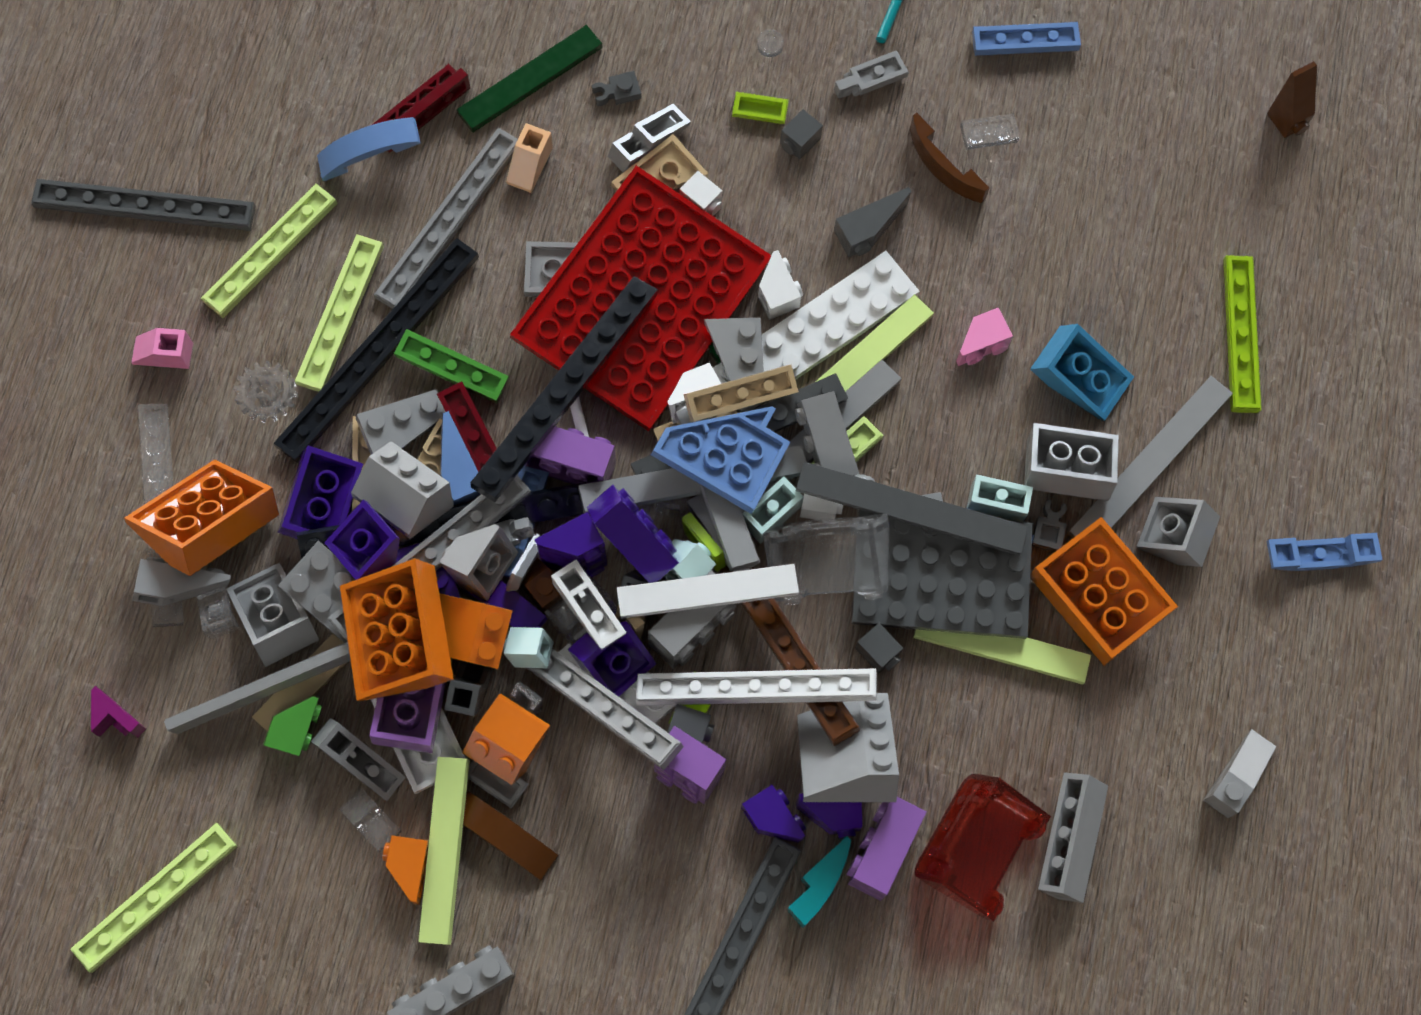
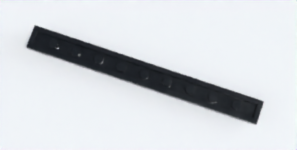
[274,238,479,463]
[470,276,658,502]
[297,482,587,559]

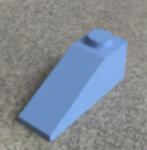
[440,411,481,505]

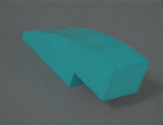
[787,836,851,928]

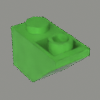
[263,696,322,756]

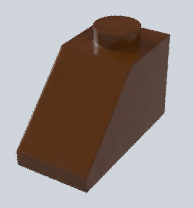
[521,557,564,615]

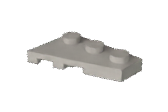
[704,318,764,382]
[356,389,445,455]

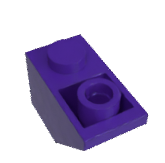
[741,785,806,843]

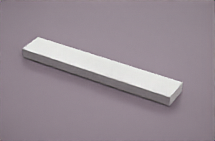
[617,564,799,619]

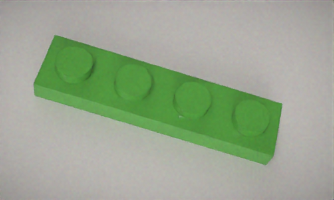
[394,329,509,403]

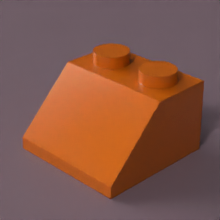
[462,694,551,785]

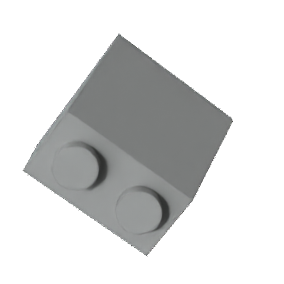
[1137,497,1220,567]
[439,524,519,601]

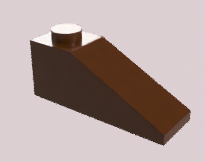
[1267,61,1317,138]

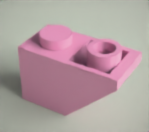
[956,307,1013,366]
[131,328,193,369]

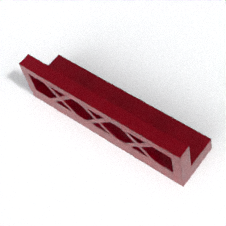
[372,63,470,153]
[437,381,497,472]

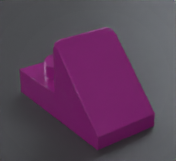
[91,686,146,738]

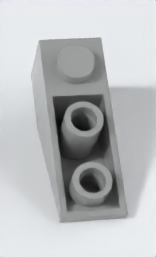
[132,557,231,606]

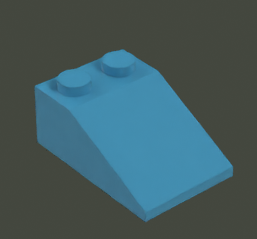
[1030,324,1134,421]

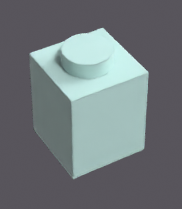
[503,627,554,668]

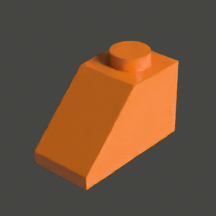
[383,835,429,905]

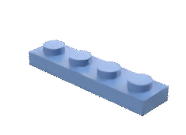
[972,22,1081,56]

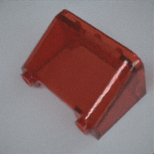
[914,774,1051,922]

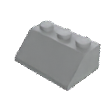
[351,441,454,539]

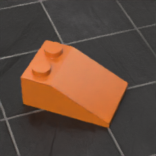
[439,593,513,669]

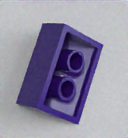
[277,445,363,539]
[534,512,607,577]

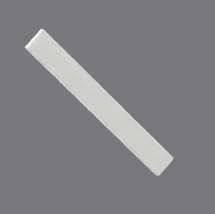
[636,669,877,705]

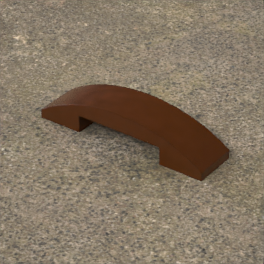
[910,113,989,203]
[463,791,559,881]

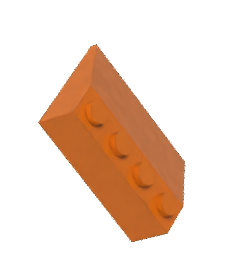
[124,459,279,576]
[1030,517,1178,666]
[340,558,454,701]

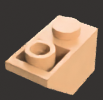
[506,123,553,193]

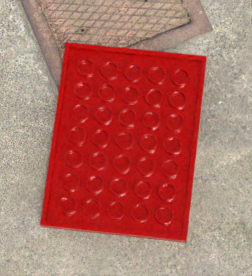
[510,165,771,432]

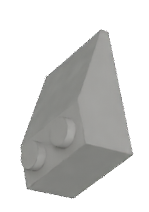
[226,562,319,667]

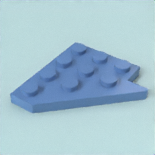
[651,406,790,514]

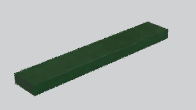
[457,25,603,133]

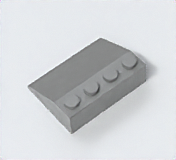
[797,693,899,802]

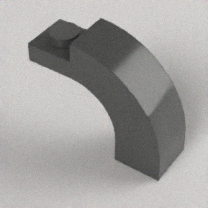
[444,661,493,716]

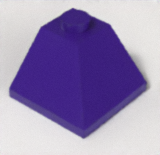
[324,499,400,580]
[567,621,656,697]
[796,793,863,839]

